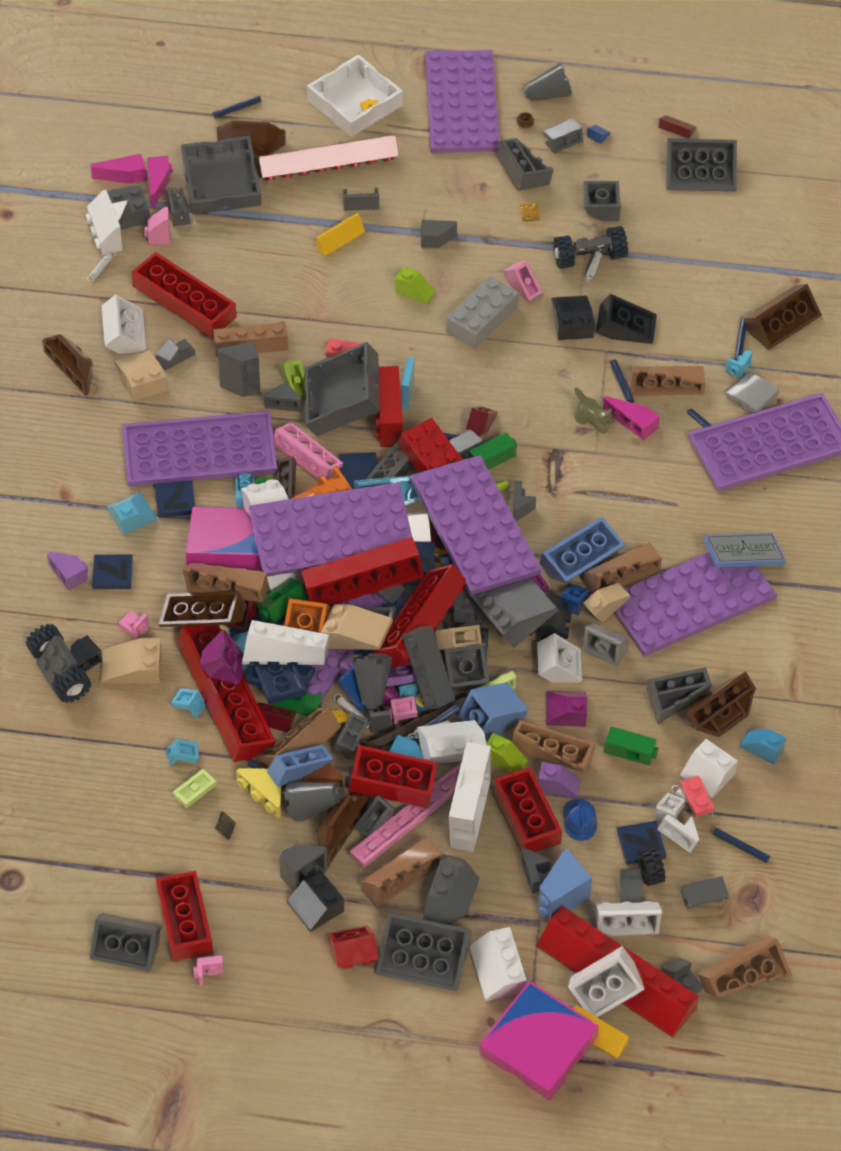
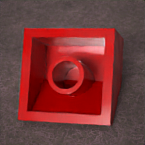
[328,925,379,969]

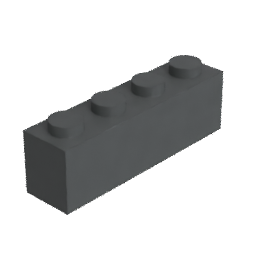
[402,625,455,709]

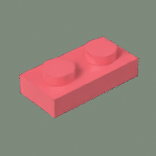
[326,338,362,357]
[680,776,714,817]

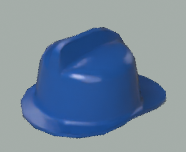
[563,799,597,841]

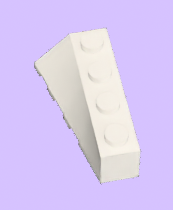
[242,620,329,665]

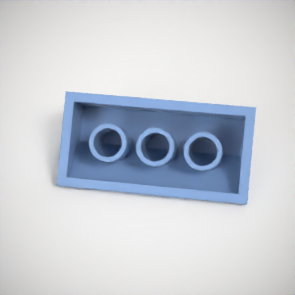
[539,517,625,584]

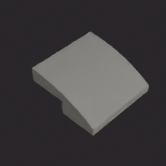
[726,373,779,413]

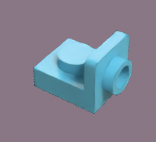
[725,350,753,378]
[394,682,419,698]
[171,688,206,718]
[166,739,199,766]

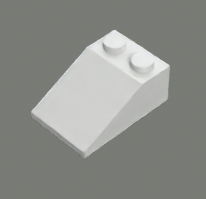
[241,480,288,516]

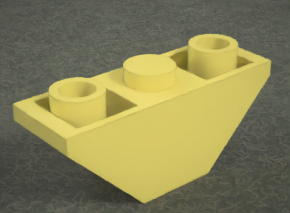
[236,768,282,818]

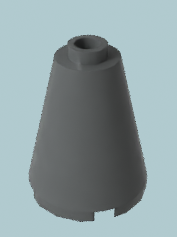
[523,63,572,101]
[352,653,392,709]
[285,782,344,822]

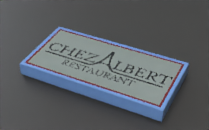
[704,533,786,568]

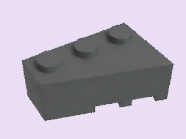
[497,138,554,191]
[647,667,712,724]

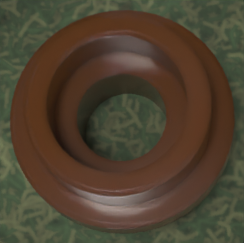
[517,112,534,128]

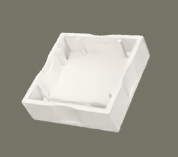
[307,54,403,137]
[449,742,491,852]

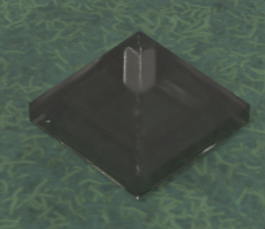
[215,811,236,840]

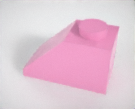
[144,207,170,245]
[503,261,543,301]

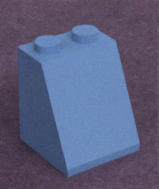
[457,682,528,742]
[538,849,592,921]

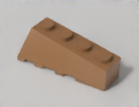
[213,321,288,357]
[629,366,705,395]
[584,542,662,595]
[183,563,269,602]
[255,708,342,769]
[512,720,595,773]
[362,837,442,908]
[698,935,792,997]

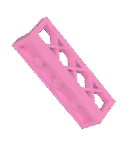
[274,422,343,480]

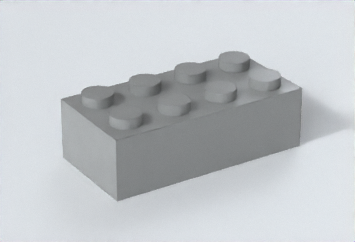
[446,276,519,349]

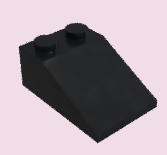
[596,293,657,344]
[551,295,595,340]

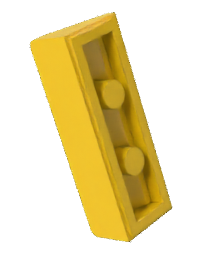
[316,213,365,256]
[573,1005,629,1059]

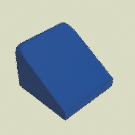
[587,125,611,144]

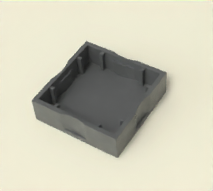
[181,136,261,215]
[304,342,380,436]

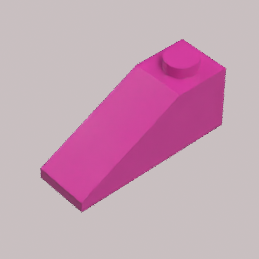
[90,154,147,184]
[147,156,173,207]
[603,396,660,440]

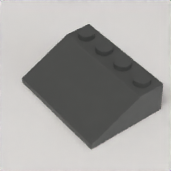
[666,138,737,191]
[471,577,558,648]
[376,912,472,992]

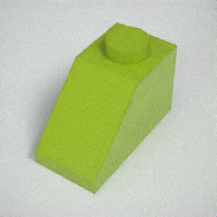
[395,266,435,304]
[278,359,306,398]
[487,733,528,773]

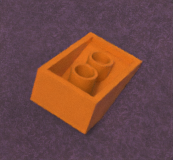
[284,599,331,633]

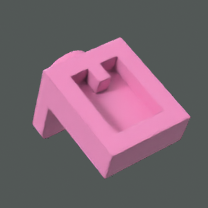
[118,610,149,639]
[389,696,417,725]
[193,956,224,986]

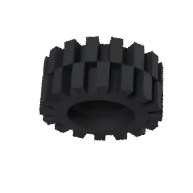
[637,846,666,886]

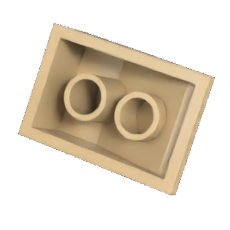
[114,350,168,402]
[320,604,393,650]
[101,638,162,684]

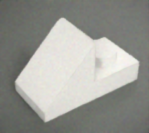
[656,793,686,822]
[657,814,699,853]

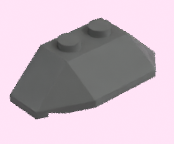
[423,855,479,925]

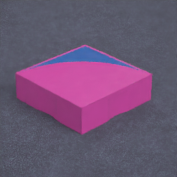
[186,507,262,571]
[479,980,599,1101]

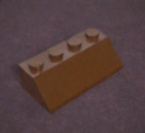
[743,284,822,350]
[159,591,247,627]

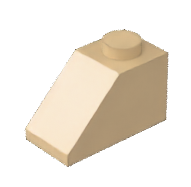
[584,583,631,623]
[435,625,482,650]

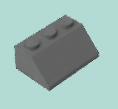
[217,341,260,397]
[89,913,162,972]

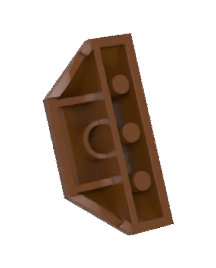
[217,120,286,156]
[42,334,93,396]
[686,671,756,737]
[316,795,369,867]

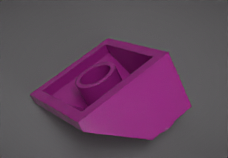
[200,630,244,684]
[546,691,587,727]

